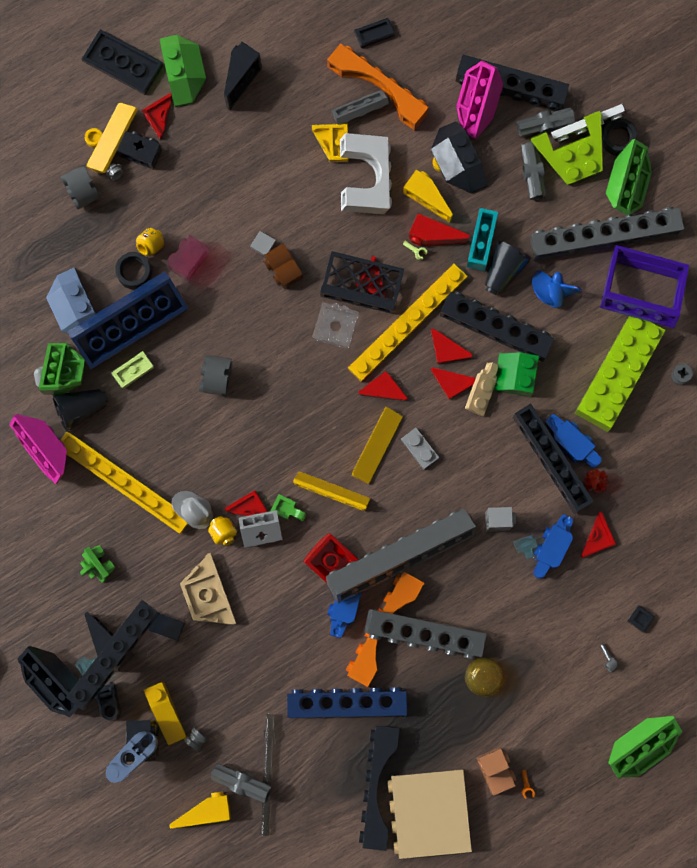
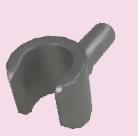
[600,644,617,672]

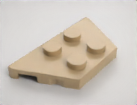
[180,553,237,625]

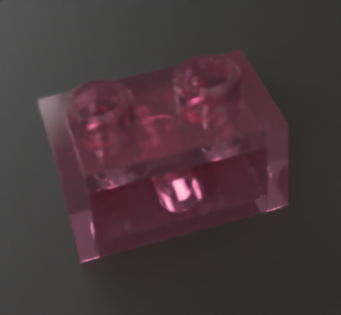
[167,235,210,282]

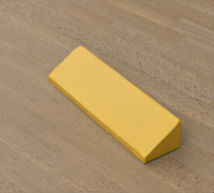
[87,103,138,173]
[352,407,403,484]
[293,472,370,511]

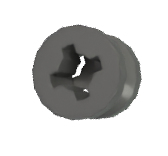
[671,364,693,385]
[184,728,209,752]

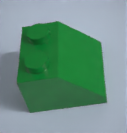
[493,353,539,397]

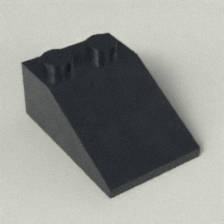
[224,41,262,111]
[84,612,134,672]

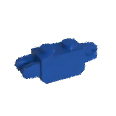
[545,414,601,468]
[533,514,573,579]
[327,592,362,638]

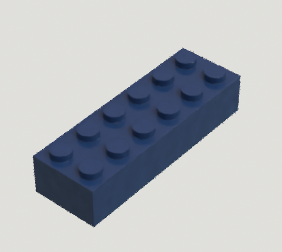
[68,271,188,369]

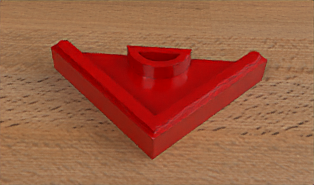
[142,93,173,140]
[356,256,387,298]
[431,329,472,364]
[431,367,476,400]
[358,371,407,401]
[224,490,268,516]
[581,511,616,558]

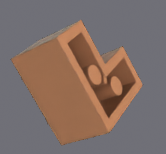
[476,748,516,796]

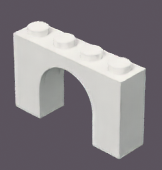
[340,133,392,214]

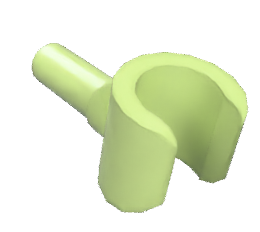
[403,241,428,260]

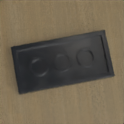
[82,29,164,95]

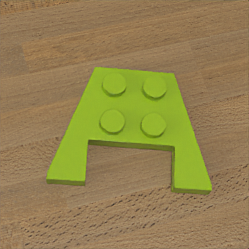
[531,111,603,185]

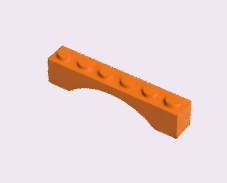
[327,43,428,131]
[346,572,424,687]

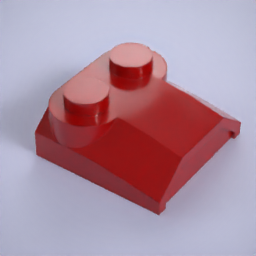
[303,533,358,583]

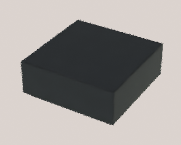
[627,605,655,633]

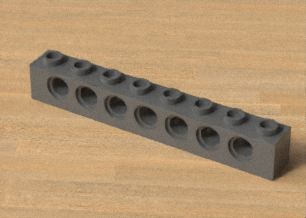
[530,207,684,261]

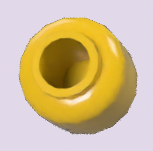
[136,228,164,256]
[208,516,237,546]

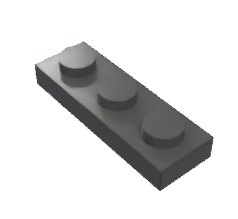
[331,90,389,125]

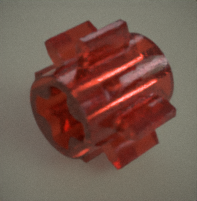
[584,469,609,493]

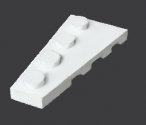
[551,104,625,142]

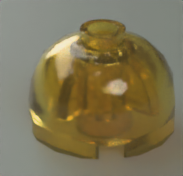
[465,657,504,697]

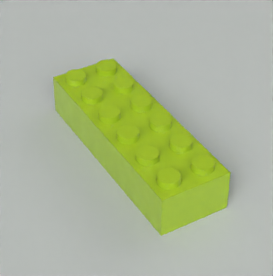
[574,316,665,432]

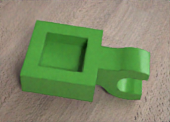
[271,494,306,522]

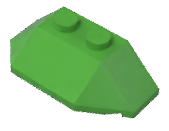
[160,35,206,107]
[606,139,652,216]
[39,343,85,395]
[608,716,682,779]

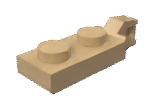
[465,362,499,416]

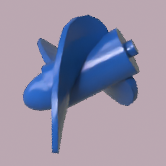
[532,270,582,308]

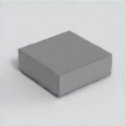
[250,231,276,256]

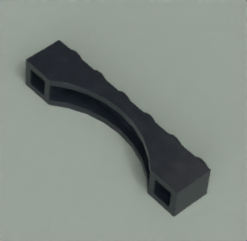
[359,726,399,851]

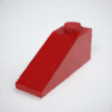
[408,213,470,246]

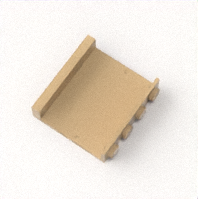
[388,769,472,859]

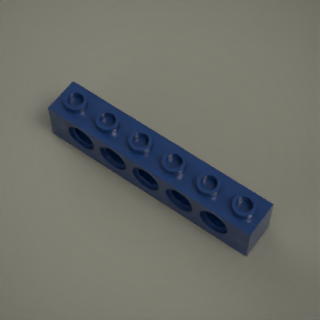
[287,687,407,718]

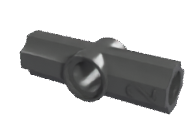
[517,107,575,138]
[521,142,546,201]
[211,763,272,803]

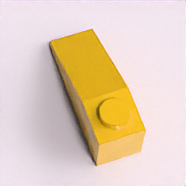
[403,170,453,223]
[144,682,187,745]
[170,791,231,829]

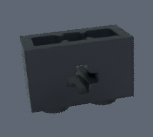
[117,131,162,170]

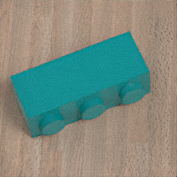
[466,208,498,272]

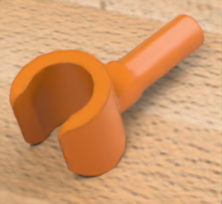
[521,770,535,799]

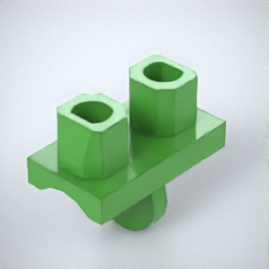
[80,545,115,583]

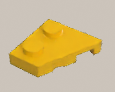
[312,124,349,162]

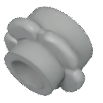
[106,163,123,181]

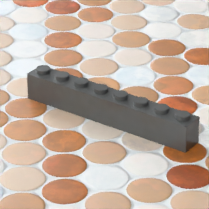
[326,509,476,604]

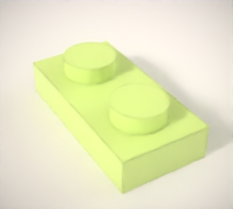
[112,351,154,389]

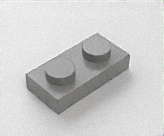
[401,428,439,470]

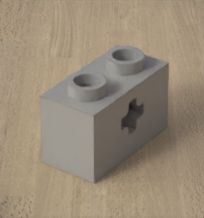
[485,507,516,532]
[239,510,283,548]

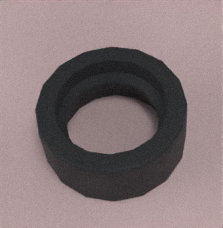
[602,118,638,156]
[115,252,152,290]

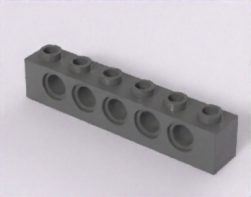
[364,609,486,660]

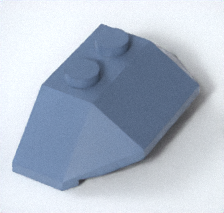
[46,268,96,334]

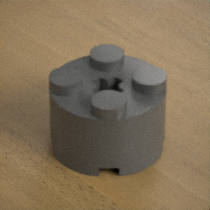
[60,165,101,210]
[199,355,232,396]

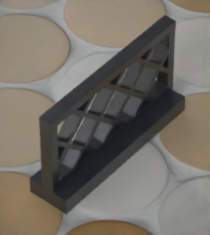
[320,251,404,314]

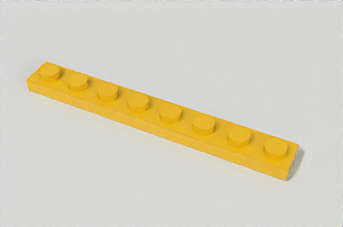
[348,264,467,382]
[60,431,188,535]

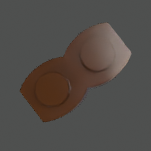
[263,243,303,289]

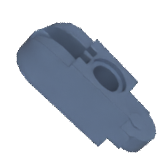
[106,731,158,783]

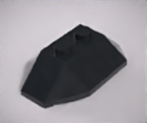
[431,121,488,194]
[17,646,79,717]

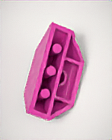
[457,61,503,139]
[9,414,67,484]

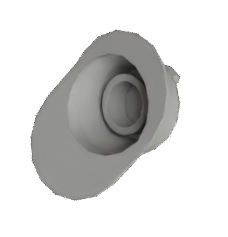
[172,491,213,529]

